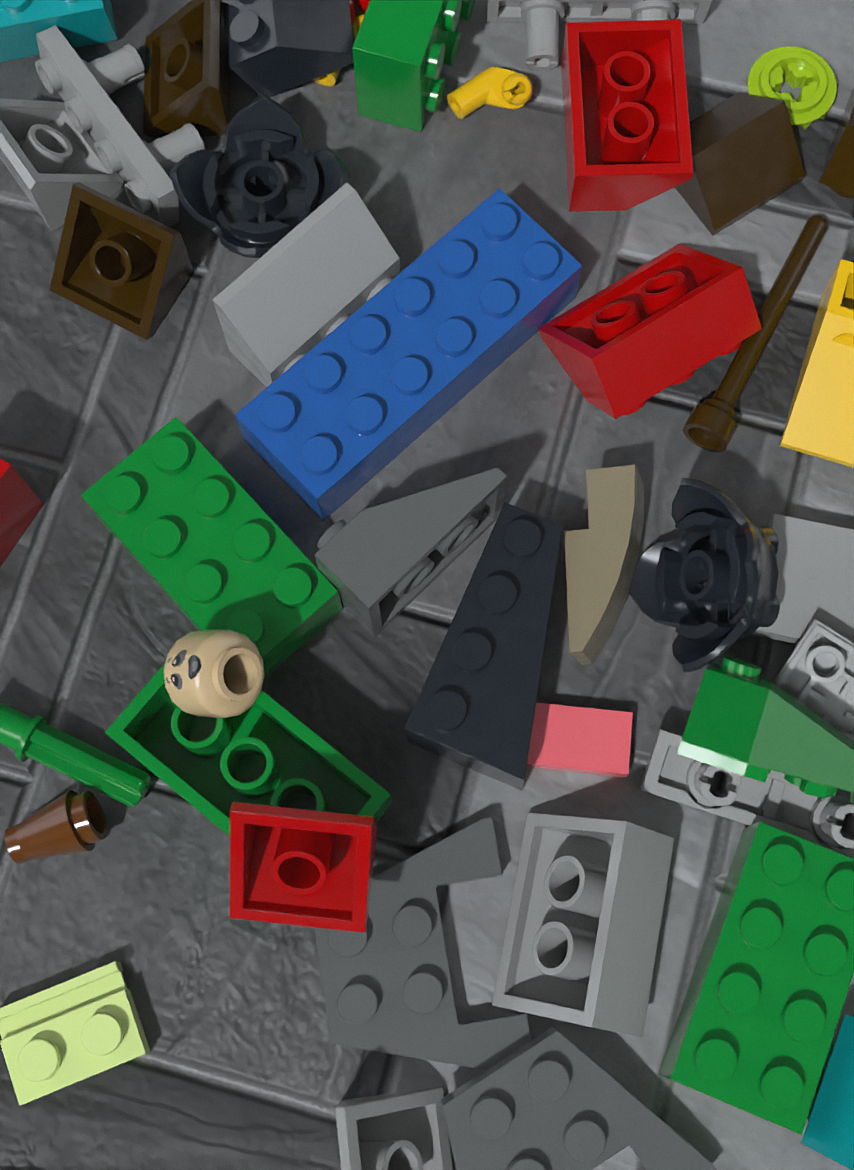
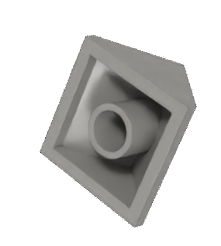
[0,98,124,232]
[335,1088,453,1170]

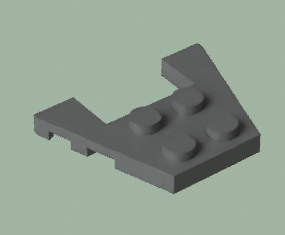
[314,817,531,1070]
[440,1026,716,1170]

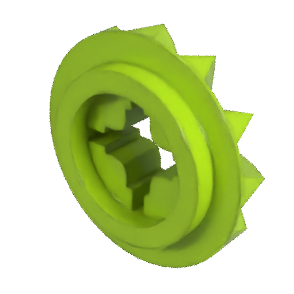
[745,46,837,130]

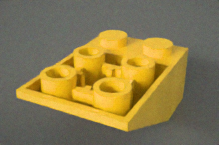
[780,259,854,468]

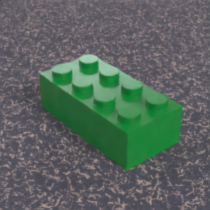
[352,0,476,132]
[81,417,343,678]
[105,663,393,837]
[658,821,854,1135]

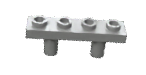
[487,0,712,71]
[35,25,205,227]
[640,729,854,859]

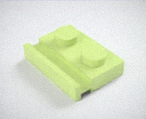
[0,961,151,1106]

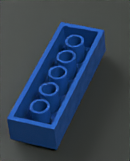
[235,188,582,522]

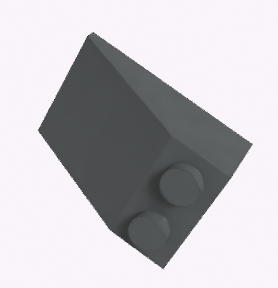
[314,467,507,638]

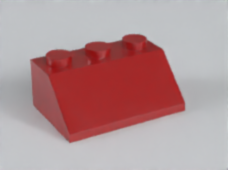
[561,19,693,212]
[538,244,762,419]

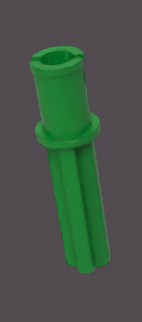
[0,702,151,807]

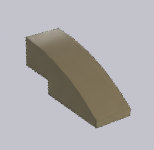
[564,464,644,665]

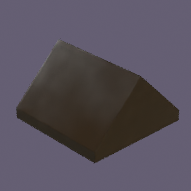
[143,0,231,138]
[675,92,806,236]
[49,182,194,340]

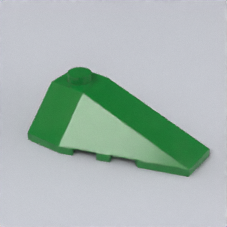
[677,656,854,804]

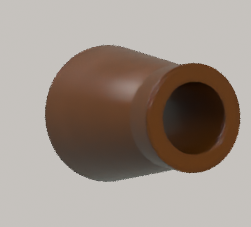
[4,790,107,864]

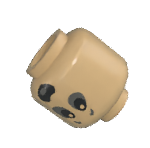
[163,630,265,718]

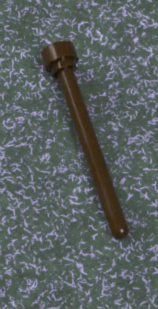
[683,215,828,452]

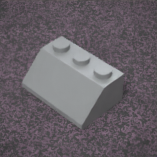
[213,183,400,387]
[492,813,674,1038]

